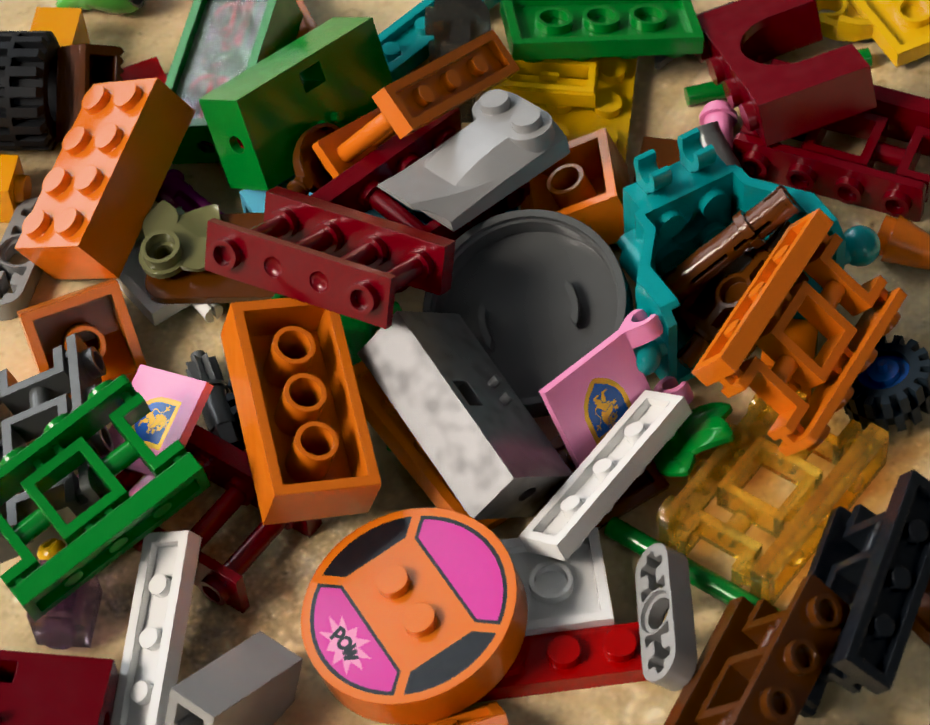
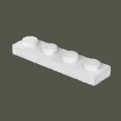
[519,390,692,561]
[110,530,202,725]

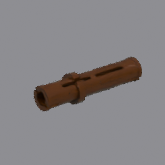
[660,185,801,304]

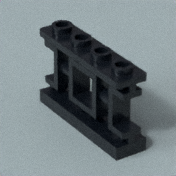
[799,469,930,718]

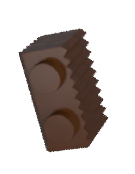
[56,44,124,143]

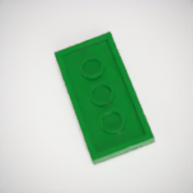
[500,0,704,63]

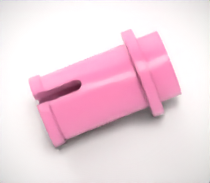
[699,100,738,150]

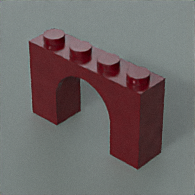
[695,0,877,147]

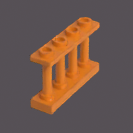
[312,29,520,179]

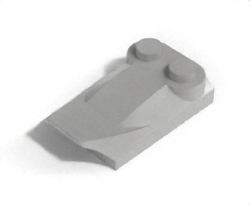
[377,89,570,232]

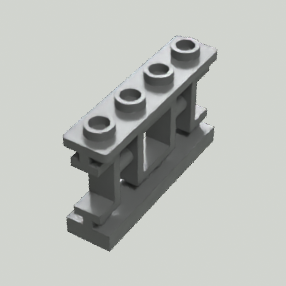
[0,333,116,563]

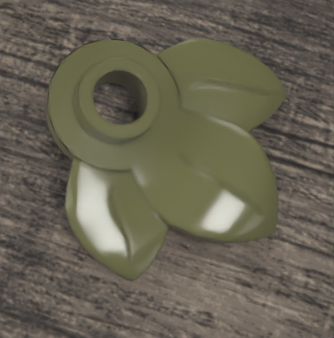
[139,200,221,279]

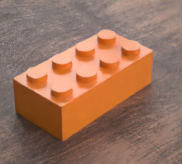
[14,77,196,280]
[221,297,382,525]

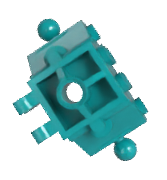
[617,128,881,384]

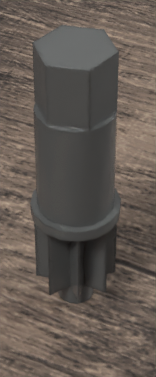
[186,350,246,451]

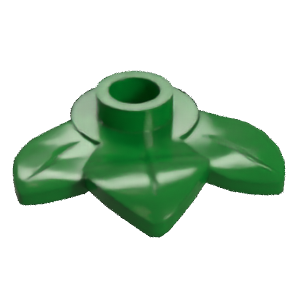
[652,402,735,477]

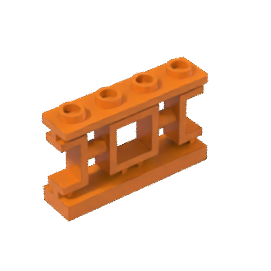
[691,208,907,457]

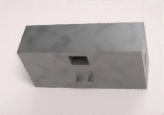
[357,311,572,520]

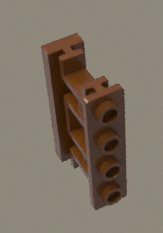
[664,575,851,725]

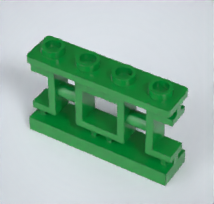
[0,374,211,622]

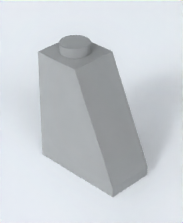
[164,631,303,725]

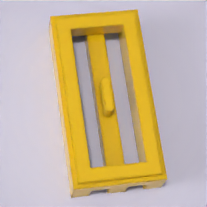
[499,59,599,108]

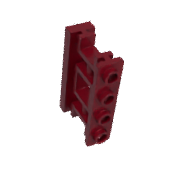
[733,58,930,222]

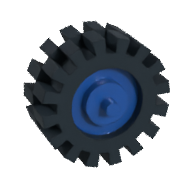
[844,335,930,433]

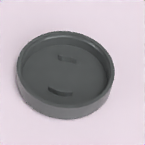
[423,209,634,418]

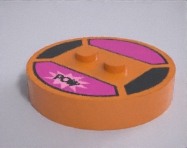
[301,508,528,725]

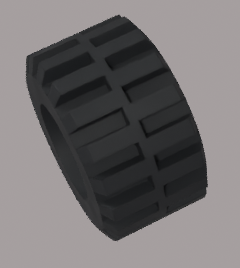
[0,31,60,151]

